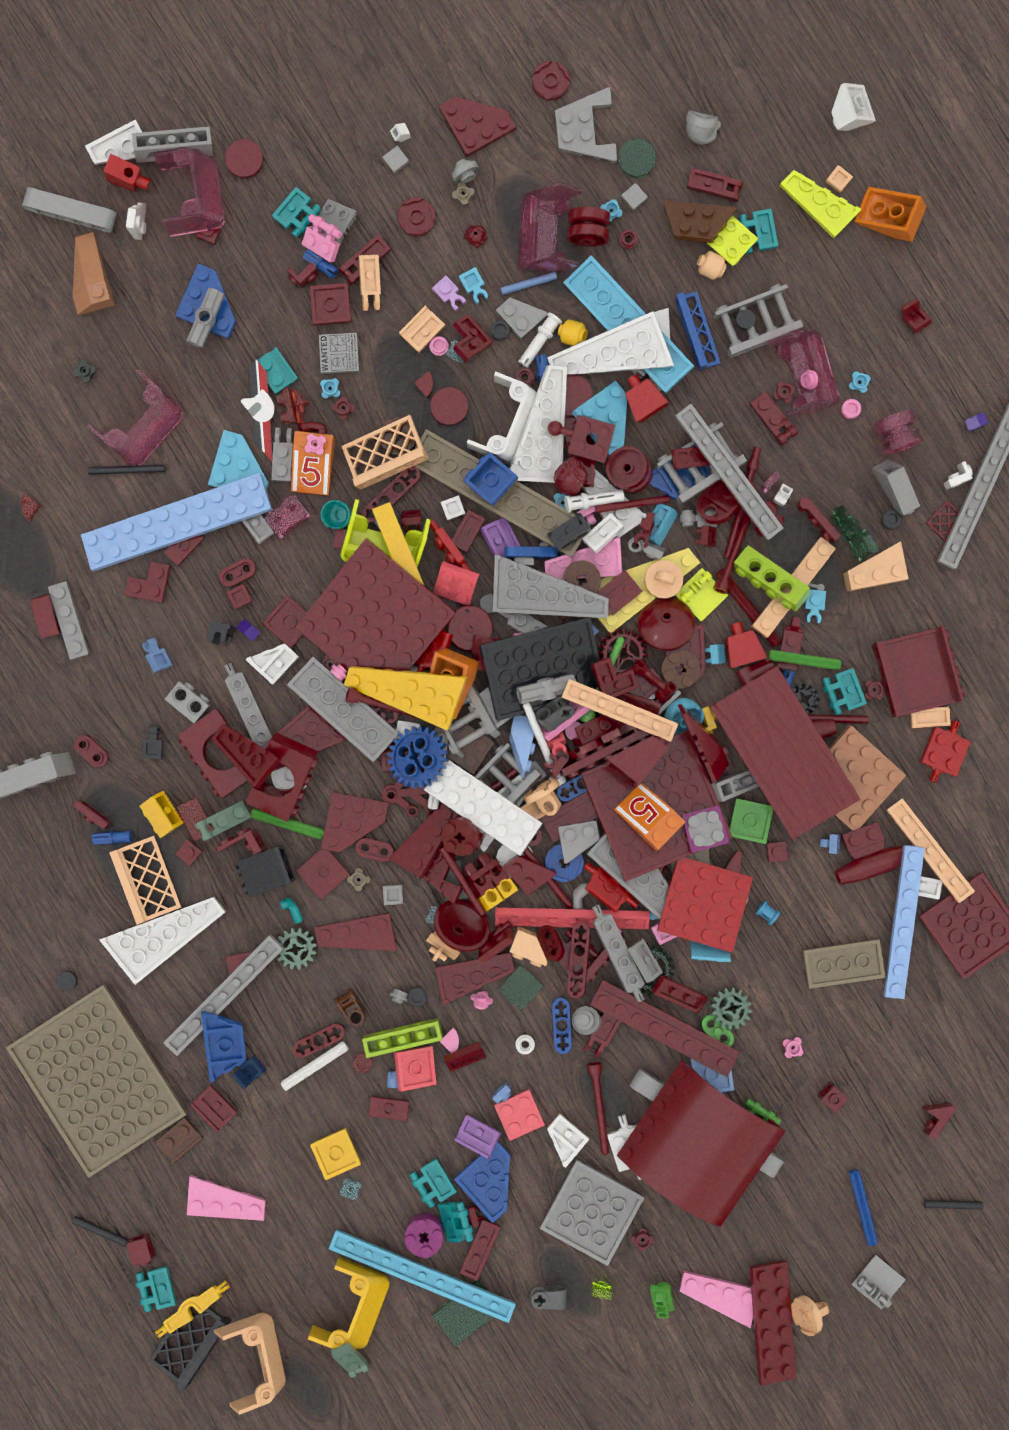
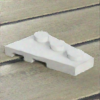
[85,120,142,165]

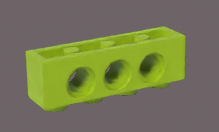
[734,545,810,612]
[362,1018,443,1058]

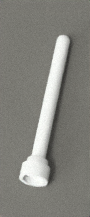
[523,702,566,786]

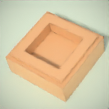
[825,165,853,193]

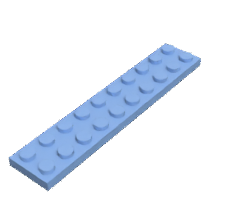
[81,473,272,572]

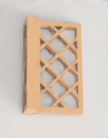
[342,415,429,490]
[109,836,181,925]

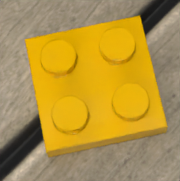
[310,1128,361,1180]

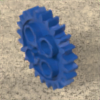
[387,726,449,789]

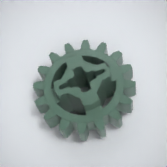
[278,927,317,970]
[709,988,752,1031]

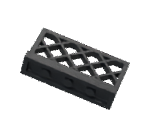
[149,1295,232,1390]

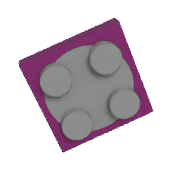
[681,805,729,853]

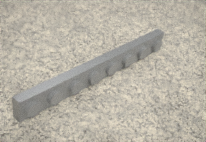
[675,404,783,540]
[163,934,284,1056]

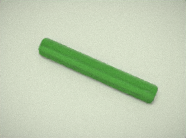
[769,650,842,670]
[251,808,324,840]

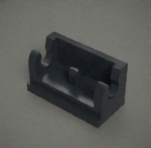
[547,513,591,552]
[206,620,237,645]

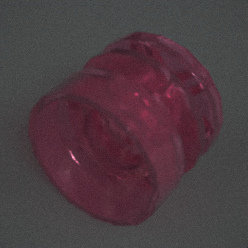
[874,409,924,455]

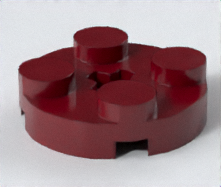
[568,737,605,762]
[441,817,481,856]

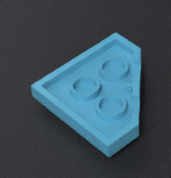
[572,381,627,458]
[208,430,269,491]

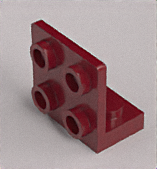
[216,827,267,854]

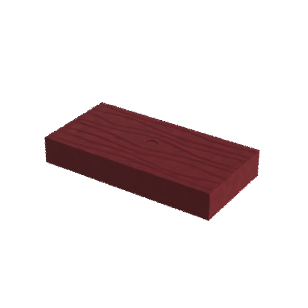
[710,666,861,840]

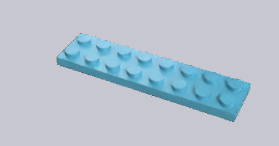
[563,255,694,394]

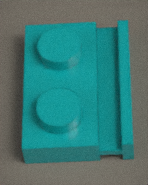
[257,347,299,395]

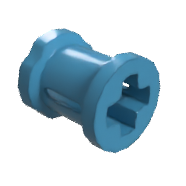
[755,900,780,925]

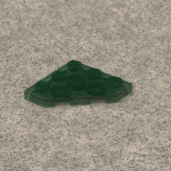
[832,505,879,561]

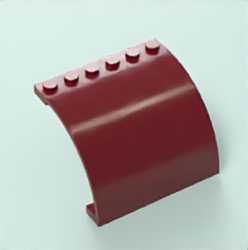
[616,1060,786,1227]

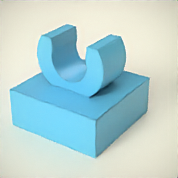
[705,644,726,664]

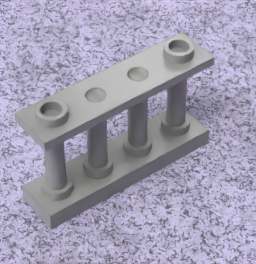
[713,284,803,359]
[655,422,747,505]
[443,683,501,758]
[475,743,542,805]

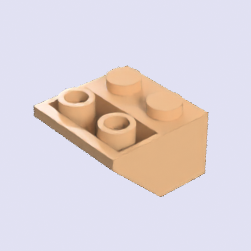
[509,926,547,967]

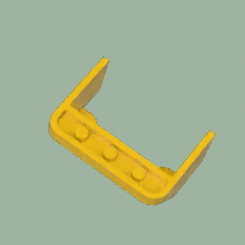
[308,1256,390,1349]

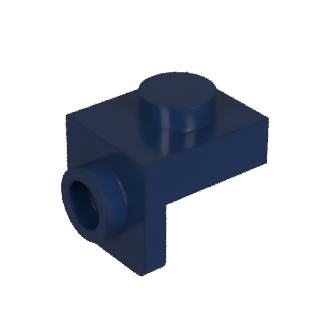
[232,1055,267,1089]

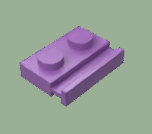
[480,518,520,558]
[454,1115,501,1159]

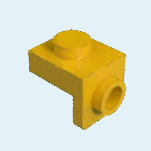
[702,706,717,734]

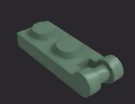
[195,800,251,842]
[331,1342,370,1378]

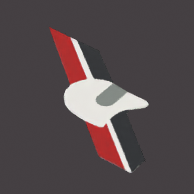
[241,360,274,462]

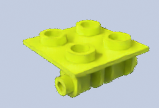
[707,216,758,266]
[675,568,728,621]

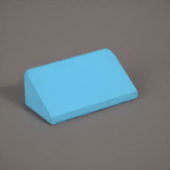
[641,504,678,546]

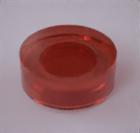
[353,1053,373,1073]

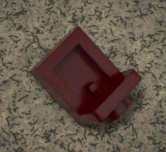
[287,262,319,289]
[901,298,932,334]

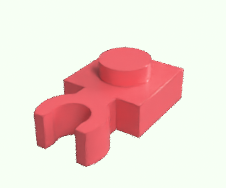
[545,731,568,759]

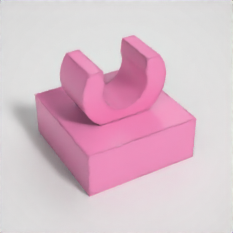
[576,506,596,525]

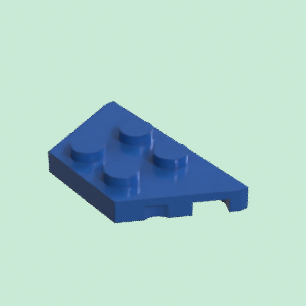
[650,445,709,501]
[201,1011,247,1082]

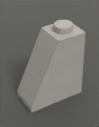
[871,459,920,515]

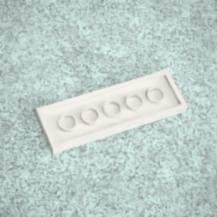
[424,760,542,856]

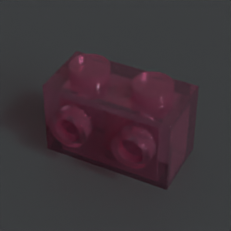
[264,495,310,539]

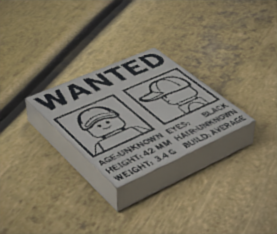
[319,333,359,374]

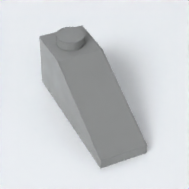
[710,769,759,802]

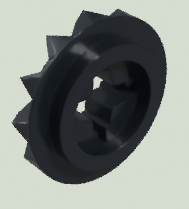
[792,684,820,714]

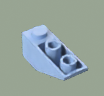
[509,715,536,778]

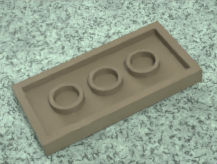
[802,939,886,989]

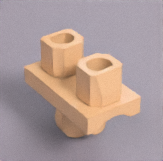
[426,931,460,962]

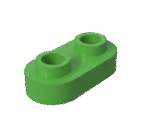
[701,1014,734,1047]

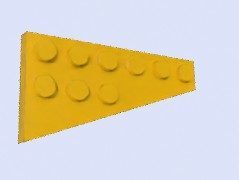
[344,666,468,730]

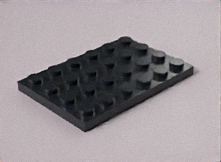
[479,617,600,721]

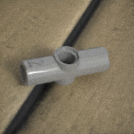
[186,288,225,348]
[516,674,576,704]

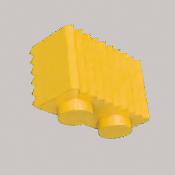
[140,791,184,838]

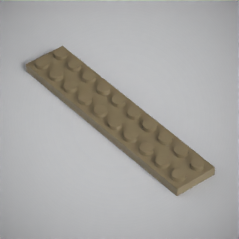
[414,429,591,558]

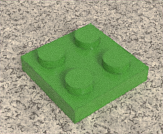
[729,798,773,844]

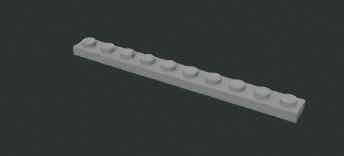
[937,403,1009,570]

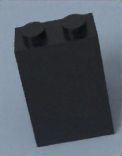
[236,844,295,897]

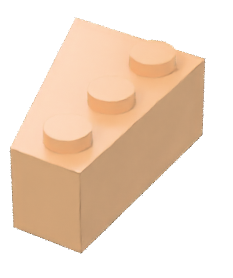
[843,541,908,592]

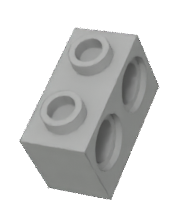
[165,681,212,723]

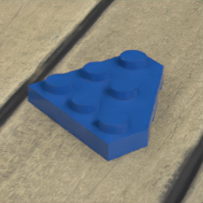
[175,263,236,340]
[454,1141,510,1223]

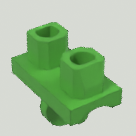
[650,1282,675,1318]

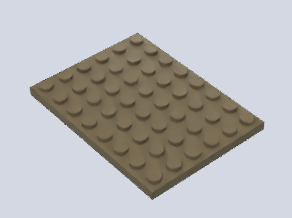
[6,984,187,1178]

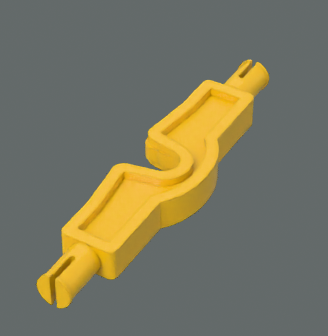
[155,1281,230,1338]

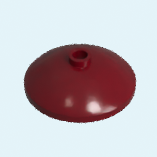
[637,597,695,650]
[434,899,490,952]

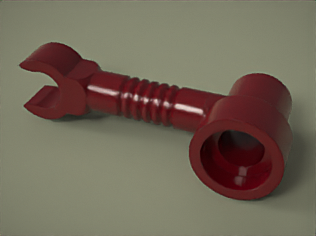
[632,659,677,703]

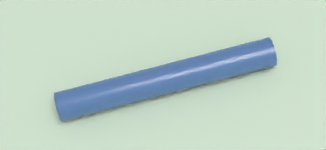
[500,272,557,295]

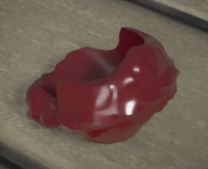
[554,457,588,496]

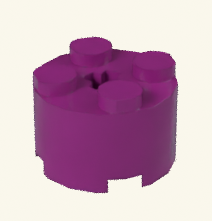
[405,1212,444,1258]

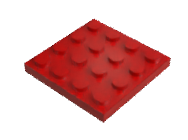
[657,858,753,953]

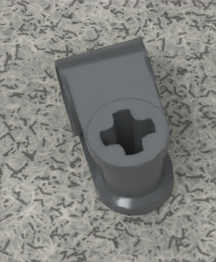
[535,695,574,732]
[530,1285,567,1310]

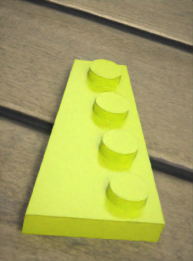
[780,170,862,238]

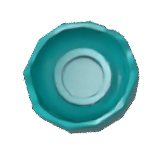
[320,500,351,529]

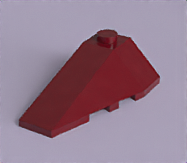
[678,704,729,784]

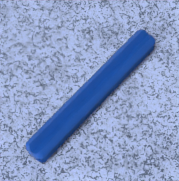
[849,1169,878,1246]

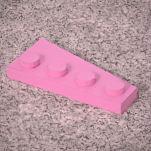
[545,537,622,579]
[187,1175,266,1221]
[679,1270,753,1328]

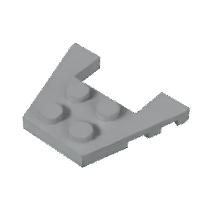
[555,87,617,163]

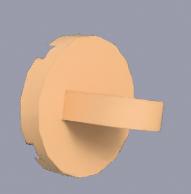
[644,560,683,599]
[523,778,560,816]
[791,1295,829,1336]

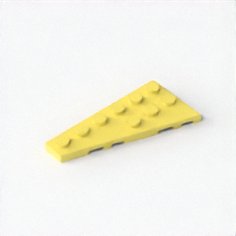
[598,548,700,633]

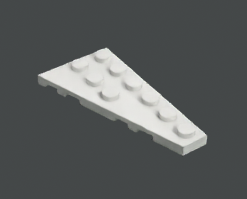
[547,311,675,375]
[510,365,567,483]
[100,897,227,985]

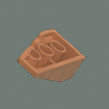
[73,232,115,316]

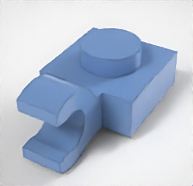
[142,638,172,673]

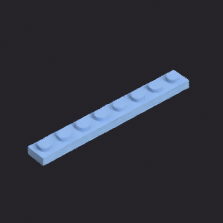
[883,845,925,999]

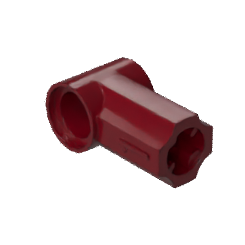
[735,658,775,687]

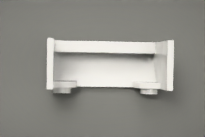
[467,371,537,466]

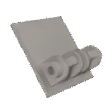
[312,199,357,245]
[851,1254,906,1310]

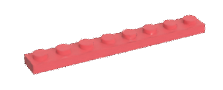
[495,907,650,929]

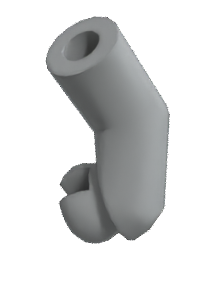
[573,883,590,909]

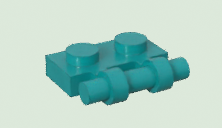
[272,187,321,238]
[739,209,778,254]
[822,668,867,715]
[409,1157,457,1208]
[437,1201,474,1242]
[135,1265,177,1312]

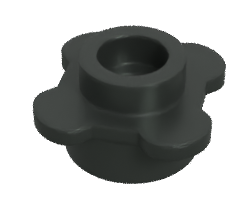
[73,360,96,383]

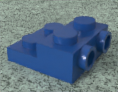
[464,452,518,507]

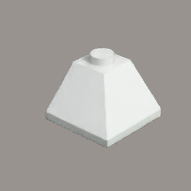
[831,83,876,131]

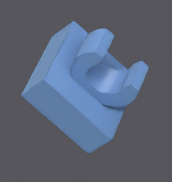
[820,834,841,854]

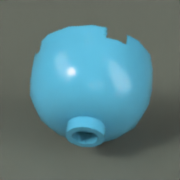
[664,698,704,735]

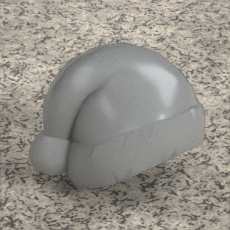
[686,110,721,145]

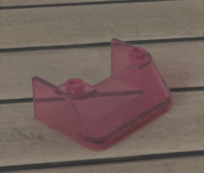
[153,147,225,237]
[518,182,582,272]
[767,330,840,415]
[87,369,183,466]

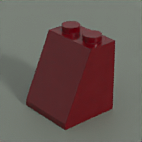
[605,736,668,788]

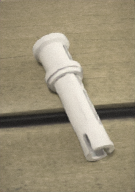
[518,312,562,368]
[564,489,624,513]

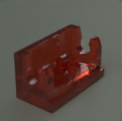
[177,798,213,842]

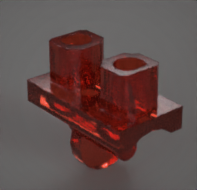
[276,387,309,425]

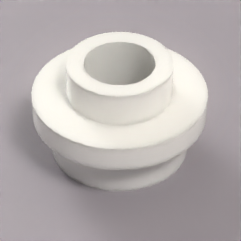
[515,1035,535,1054]

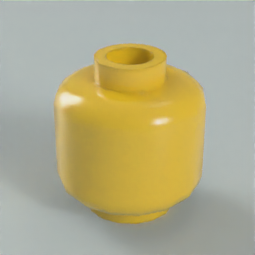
[558,319,588,346]

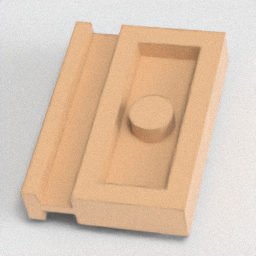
[399,305,445,353]

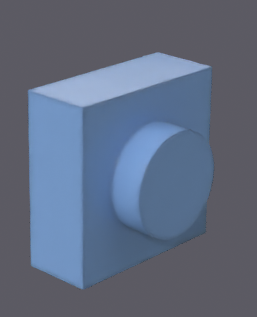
[492,1081,511,1104]

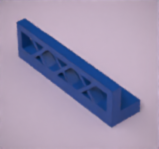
[675,291,721,371]

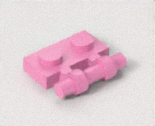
[302,214,342,262]

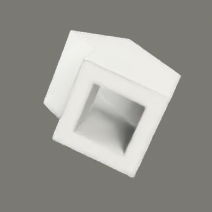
[390,123,411,143]
[772,484,793,507]

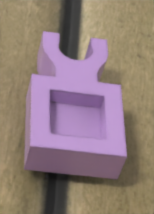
[432,276,466,312]

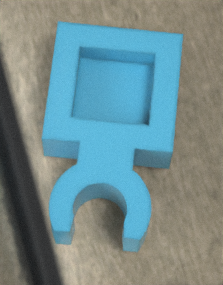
[459,267,488,305]
[804,590,826,624]

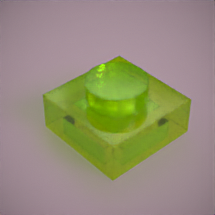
[591,1281,612,1300]

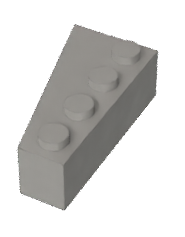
[0,752,76,799]

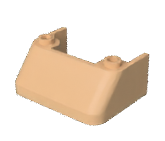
[214,1313,286,1415]

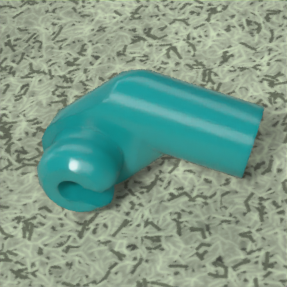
[280,897,303,924]

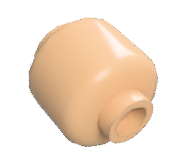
[697,251,727,280]

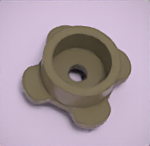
[452,182,474,205]
[347,868,370,891]

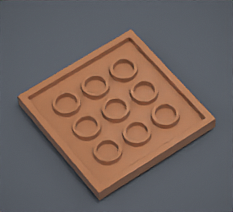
[829,725,906,831]

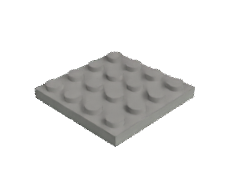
[540,1159,645,1266]

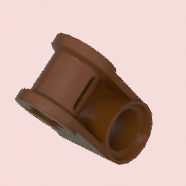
[334,988,366,1027]

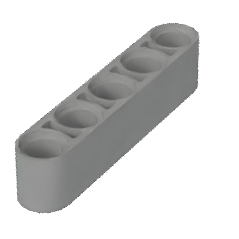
[22,187,117,233]

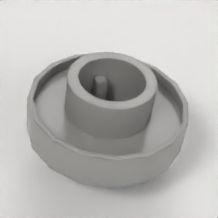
[452,159,479,183]
[572,1006,601,1035]

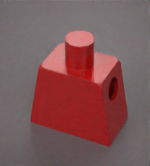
[103,153,151,192]
[625,374,671,424]
[725,622,767,669]

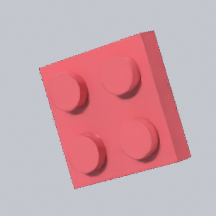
[433,561,479,606]
[394,1045,437,1092]
[494,1089,545,1141]

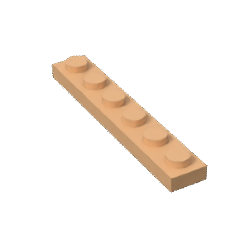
[751,537,836,638]
[562,679,678,742]
[886,798,975,903]

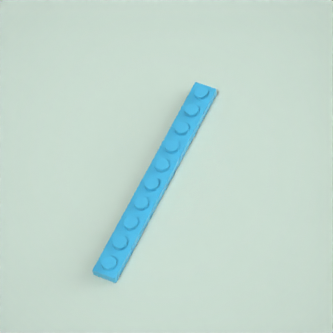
[329,1229,516,1323]

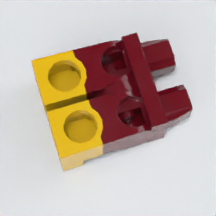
[462,852,518,912]

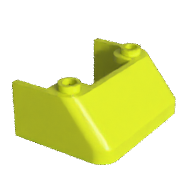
[341,499,430,567]

